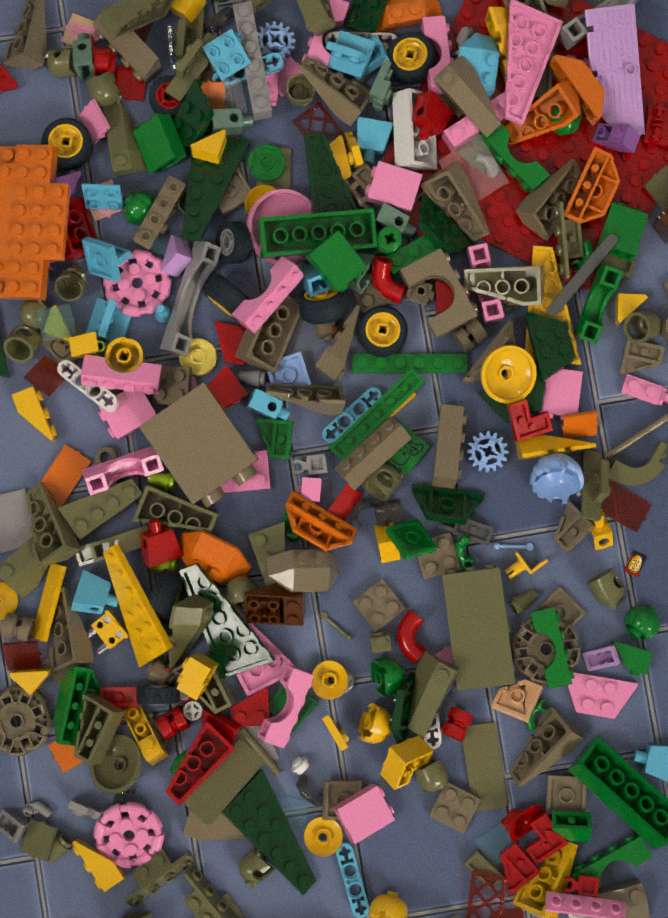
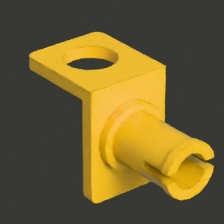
[590,509,613,551]
[504,551,549,580]

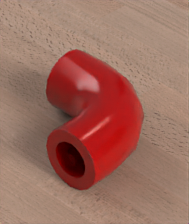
[371,256,406,304]
[396,609,426,664]

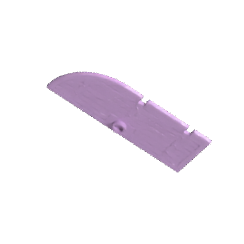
[585,3,645,135]

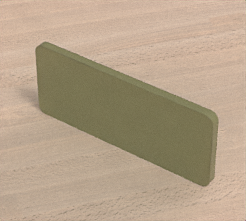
[462,722,507,812]
[184,739,264,825]

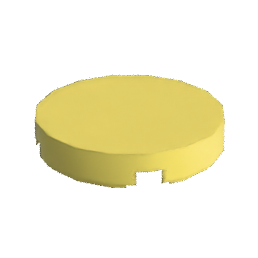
[179,338,217,376]

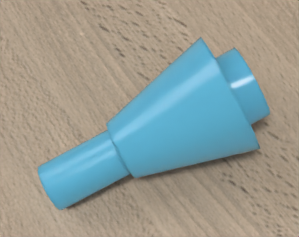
[154,304,172,323]

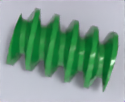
[373,226,402,257]

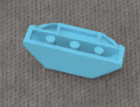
[458,33,500,100]

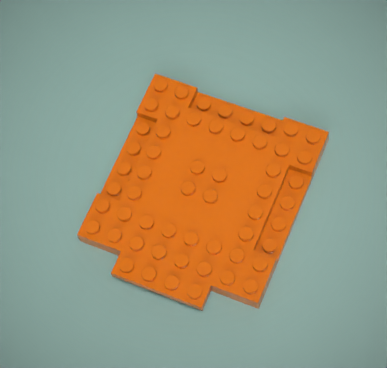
[0,144,71,301]

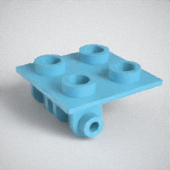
[202,29,252,81]
[81,184,124,210]

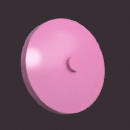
[246,189,312,265]

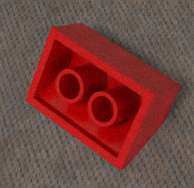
[59,198,98,262]

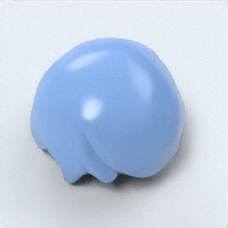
[530,453,584,504]

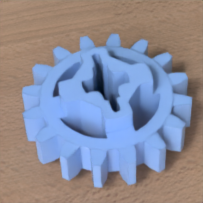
[257,21,296,63]
[466,431,509,473]

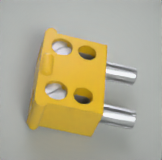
[87,609,129,655]

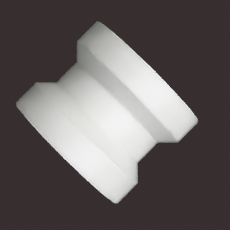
[183,700,204,721]

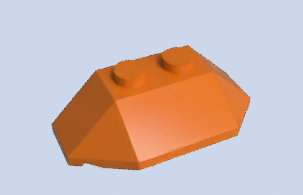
[375,0,443,33]
[548,55,605,126]
[564,147,620,224]
[285,491,358,551]
[178,530,252,583]

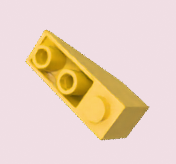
[12,386,57,442]
[123,705,169,766]
[72,838,126,892]

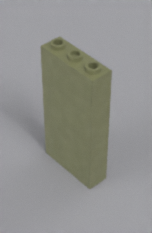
[442,564,515,691]

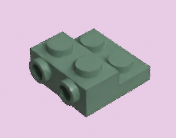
[369,59,393,112]

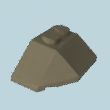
[461,319,516,384]
[264,549,339,592]

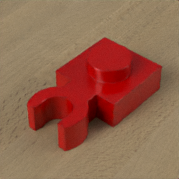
[563,875,599,898]

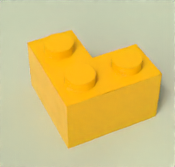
[176,652,219,700]
[380,735,434,790]

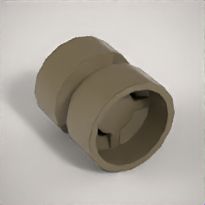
[452,319,488,353]
[1,612,35,643]

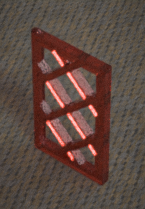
[293,101,349,152]
[466,871,507,918]

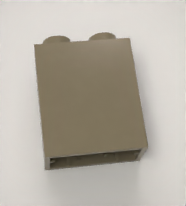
[139,382,259,508]

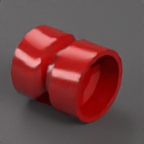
[155,705,191,740]
[440,706,474,742]

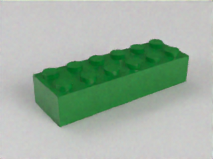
[257,208,378,259]
[568,736,668,850]

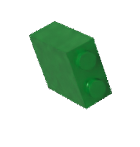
[133,112,187,173]
[595,202,648,262]
[305,230,367,292]

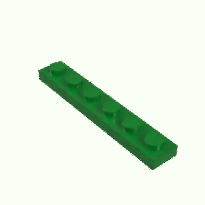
[352,354,467,374]
[329,368,425,461]

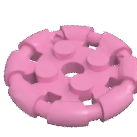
[103,249,172,317]
[94,802,164,868]

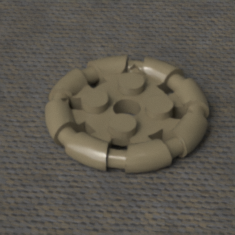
[511,617,581,684]
[0,686,52,756]

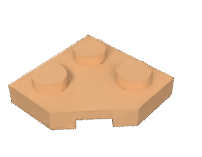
[491,679,543,723]

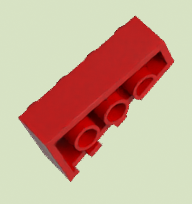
[165,718,235,806]

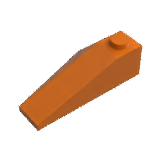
[505,81,581,144]

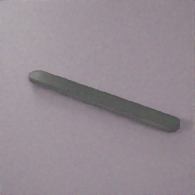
[547,234,617,316]

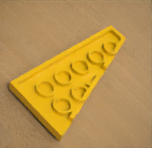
[524,246,581,365]
[103,544,174,668]

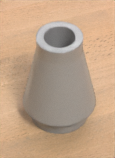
[238,369,267,388]

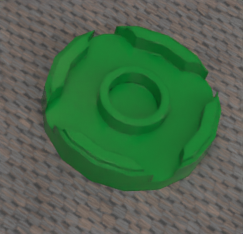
[248,144,285,183]

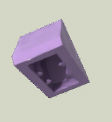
[160,235,193,277]
[582,644,621,672]

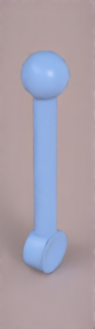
[493,542,534,551]

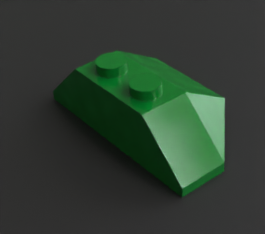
[53,666,101,746]

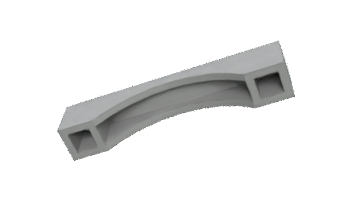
[557,0,640,51]
[233,1,272,121]
[160,241,222,357]

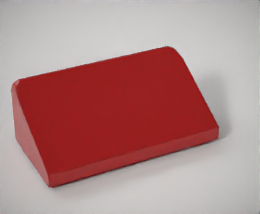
[327,484,363,521]
[201,707,241,743]

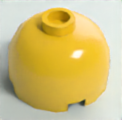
[358,703,392,744]
[368,891,408,918]

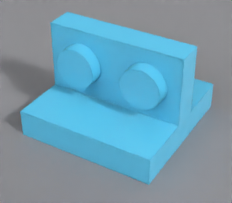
[326,30,376,79]
[82,237,132,282]
[86,298,132,342]

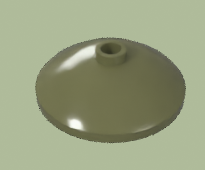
[90,734,142,794]

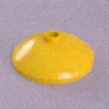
[480,345,537,404]

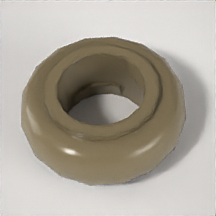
[95,446,118,464]

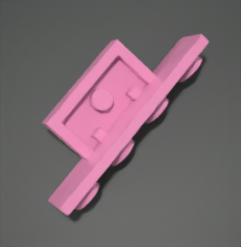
[545,891,626,918]

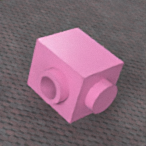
[297,477,322,504]

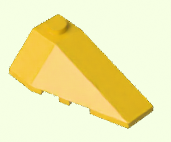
[485,6,509,85]
[515,434,596,460]
[513,841,578,918]

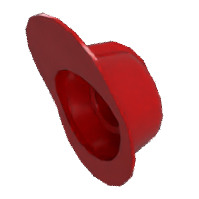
[91,35,116,76]
[501,805,543,841]

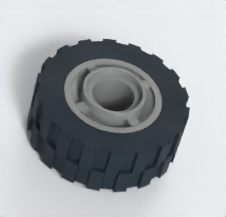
[216,221,251,264]
[137,685,180,705]

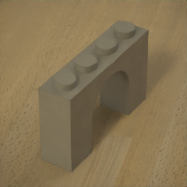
[399,248,478,340]

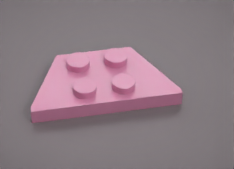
[568,672,638,719]

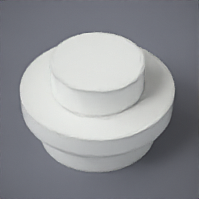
[291,757,309,775]

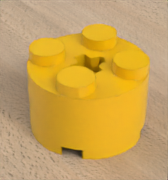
[105,337,146,373]

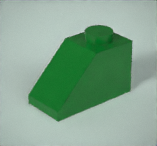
[611,641,653,677]
[551,811,592,842]

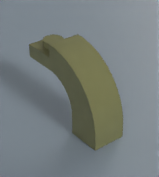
[609,441,668,486]

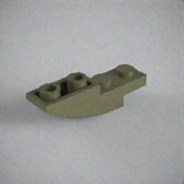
[75,525,150,567]

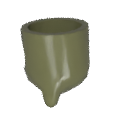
[623,310,661,343]
[3,325,43,363]
[362,461,404,501]
[587,568,625,610]

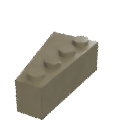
[431,404,467,489]

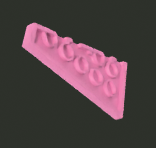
[504,0,563,126]
[232,604,297,697]

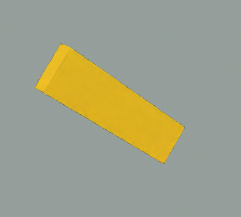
[31,564,67,642]

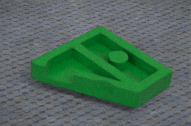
[256,418,294,460]

